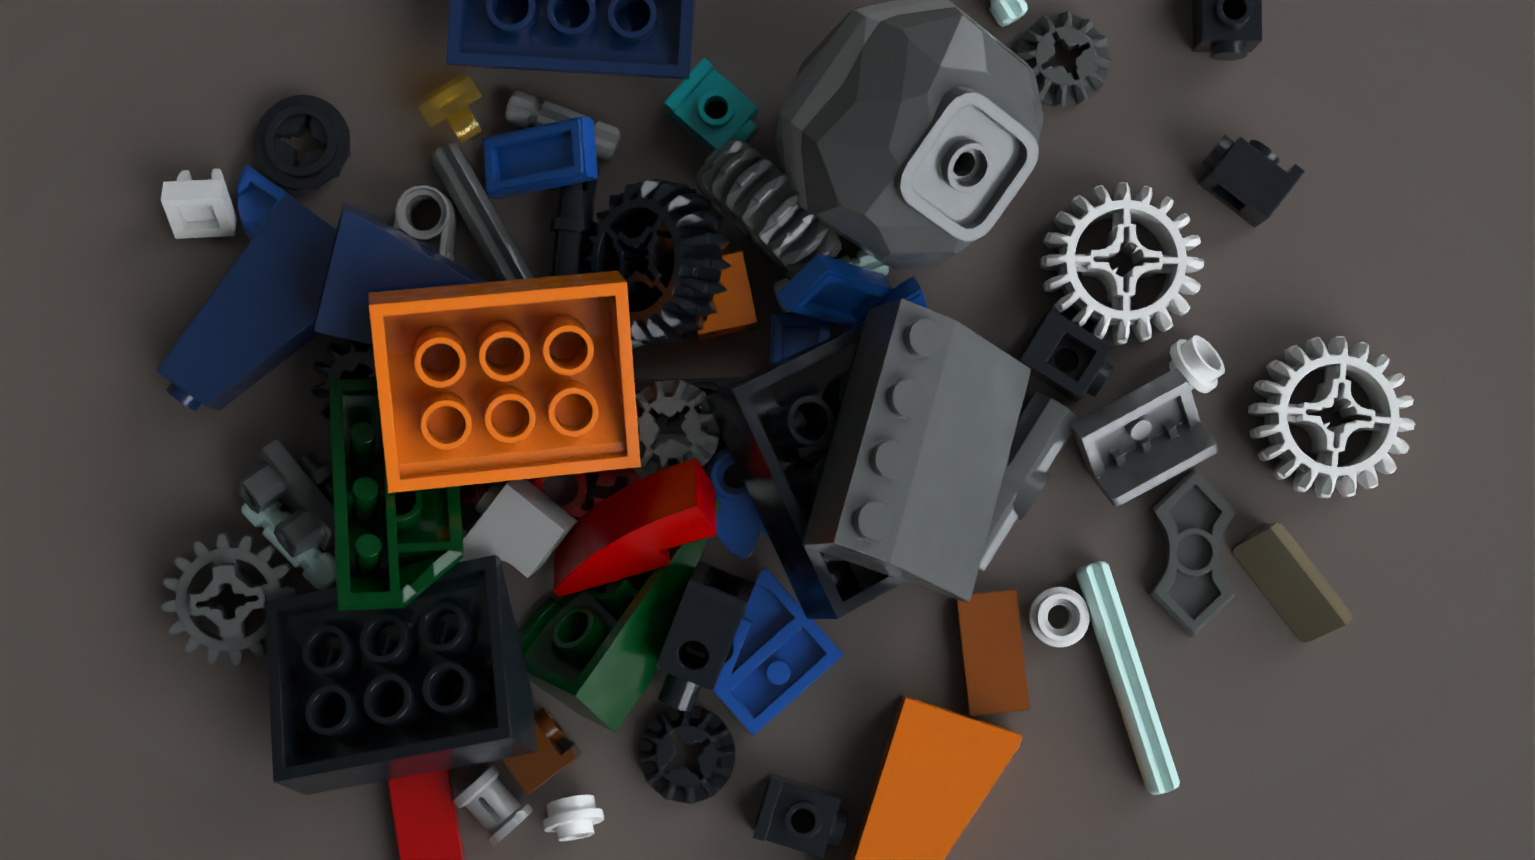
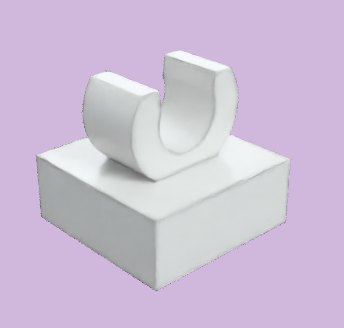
[161,169,237,239]

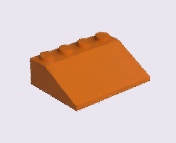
[368,271,641,493]

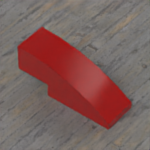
[553,458,717,597]

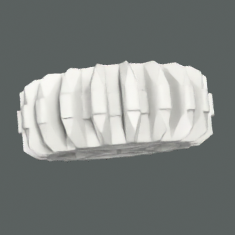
[1040,182,1204,345]
[1248,336,1416,498]

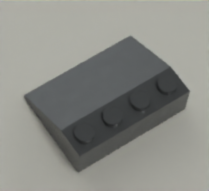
[802,298,1032,602]

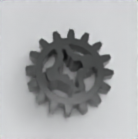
[161,531,299,665]

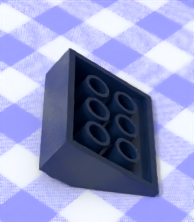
[446,0,696,80]

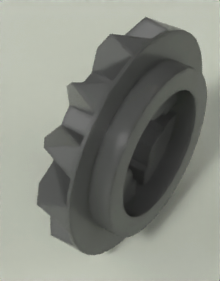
[1016,11,1112,107]
[635,380,720,474]

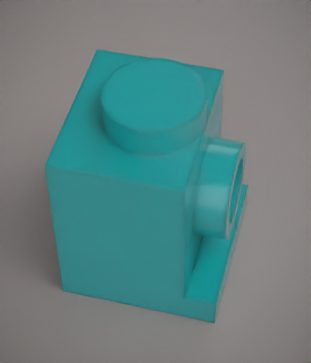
[664,58,760,153]

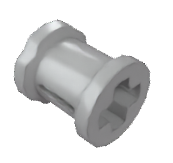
[453,765,534,847]

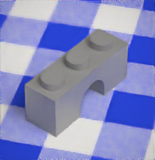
[459,479,578,578]

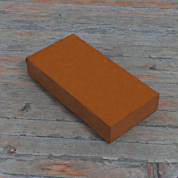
[955,589,1030,716]

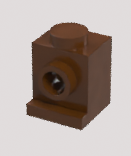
[501,707,582,795]

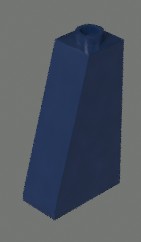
[156,194,336,411]
[314,202,488,345]

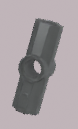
[979,391,1080,571]

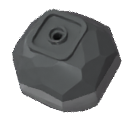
[775,0,1044,270]

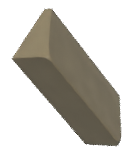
[1232,522,1353,642]

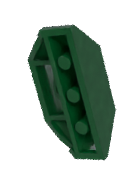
[329,378,464,611]

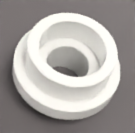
[1169,335,1225,393]
[1029,587,1090,647]
[543,795,604,841]

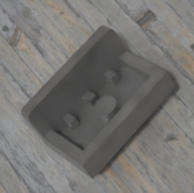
[1071,368,1219,506]

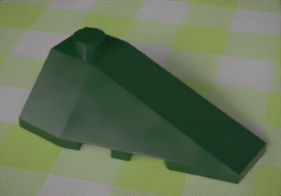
[518,497,721,733]

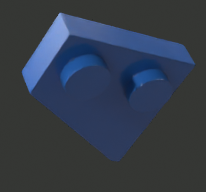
[713,568,844,736]

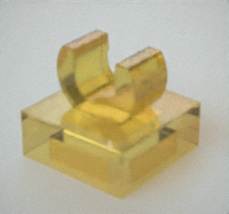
[416,71,482,143]

